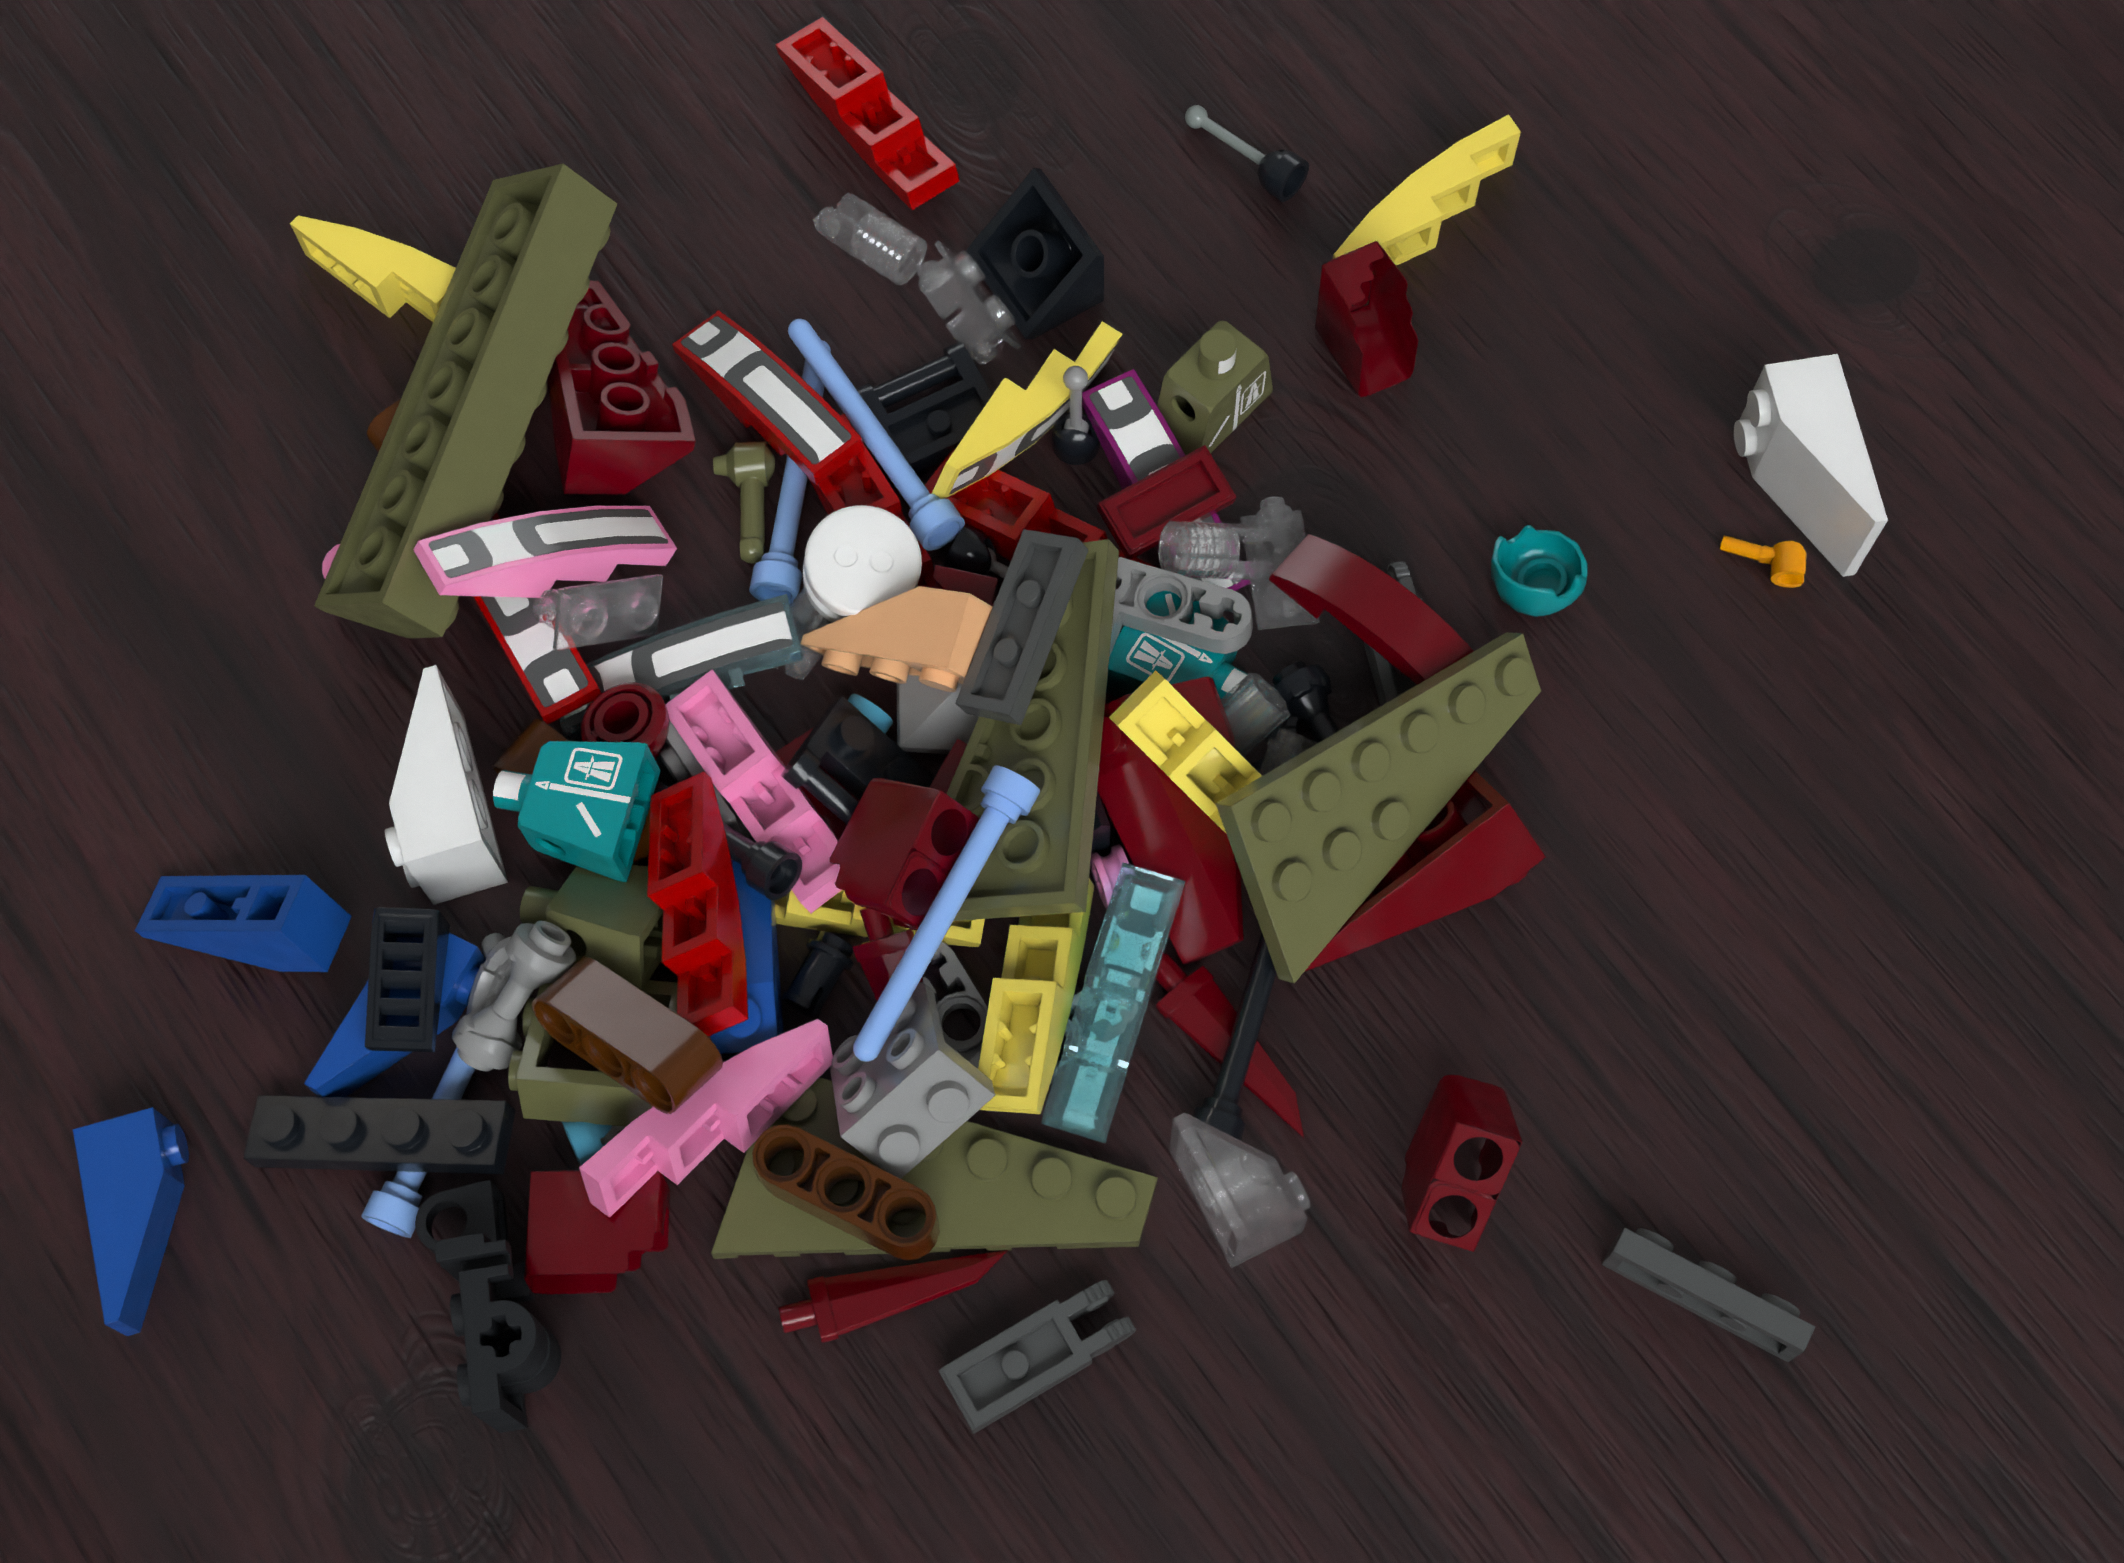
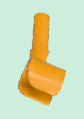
[1720,535,1807,588]

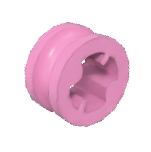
[1090,844,1134,909]

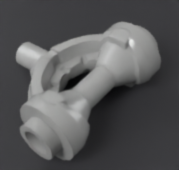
[452,921,576,1072]

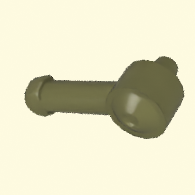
[713,441,775,564]

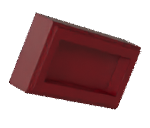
[1097,445,1236,560]

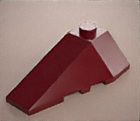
[548,280,696,495]
[1097,676,1244,965]
[1305,770,1546,972]

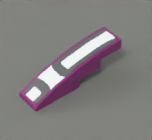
[1082,369,1251,591]

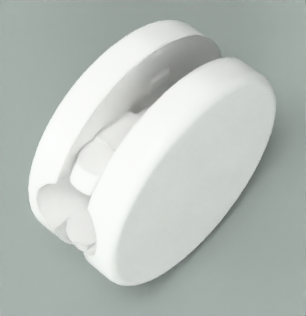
[803,505,922,623]

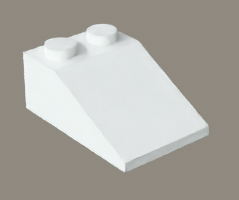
[1734,354,1888,577]
[385,665,508,905]

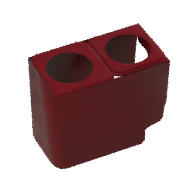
[1315,241,1419,397]
[829,777,980,930]
[1401,1074,1523,1252]
[524,1170,670,1294]

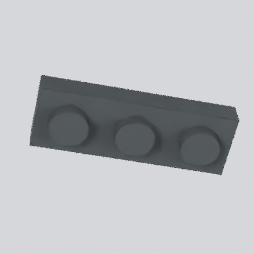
[955,529,1088,725]
[1602,1228,1816,1362]

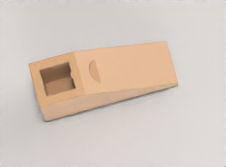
[800,586,993,692]

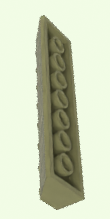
[314,163,617,638]

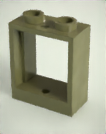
[508,980,678,1127]

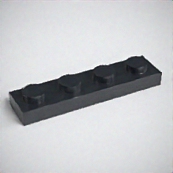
[243,1096,516,1174]

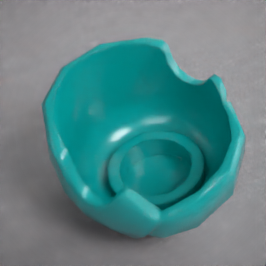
[1491,525,1588,617]

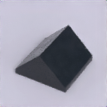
[965,168,1104,340]

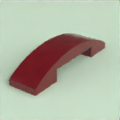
[1269,534,1474,685]

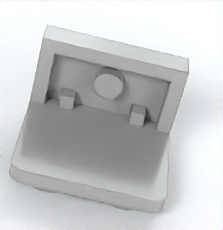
[830,982,995,1179]

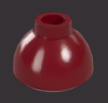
[581,682,669,760]

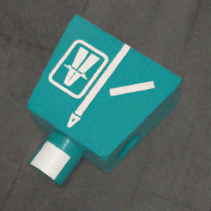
[1106,591,1258,713]
[493,741,660,883]

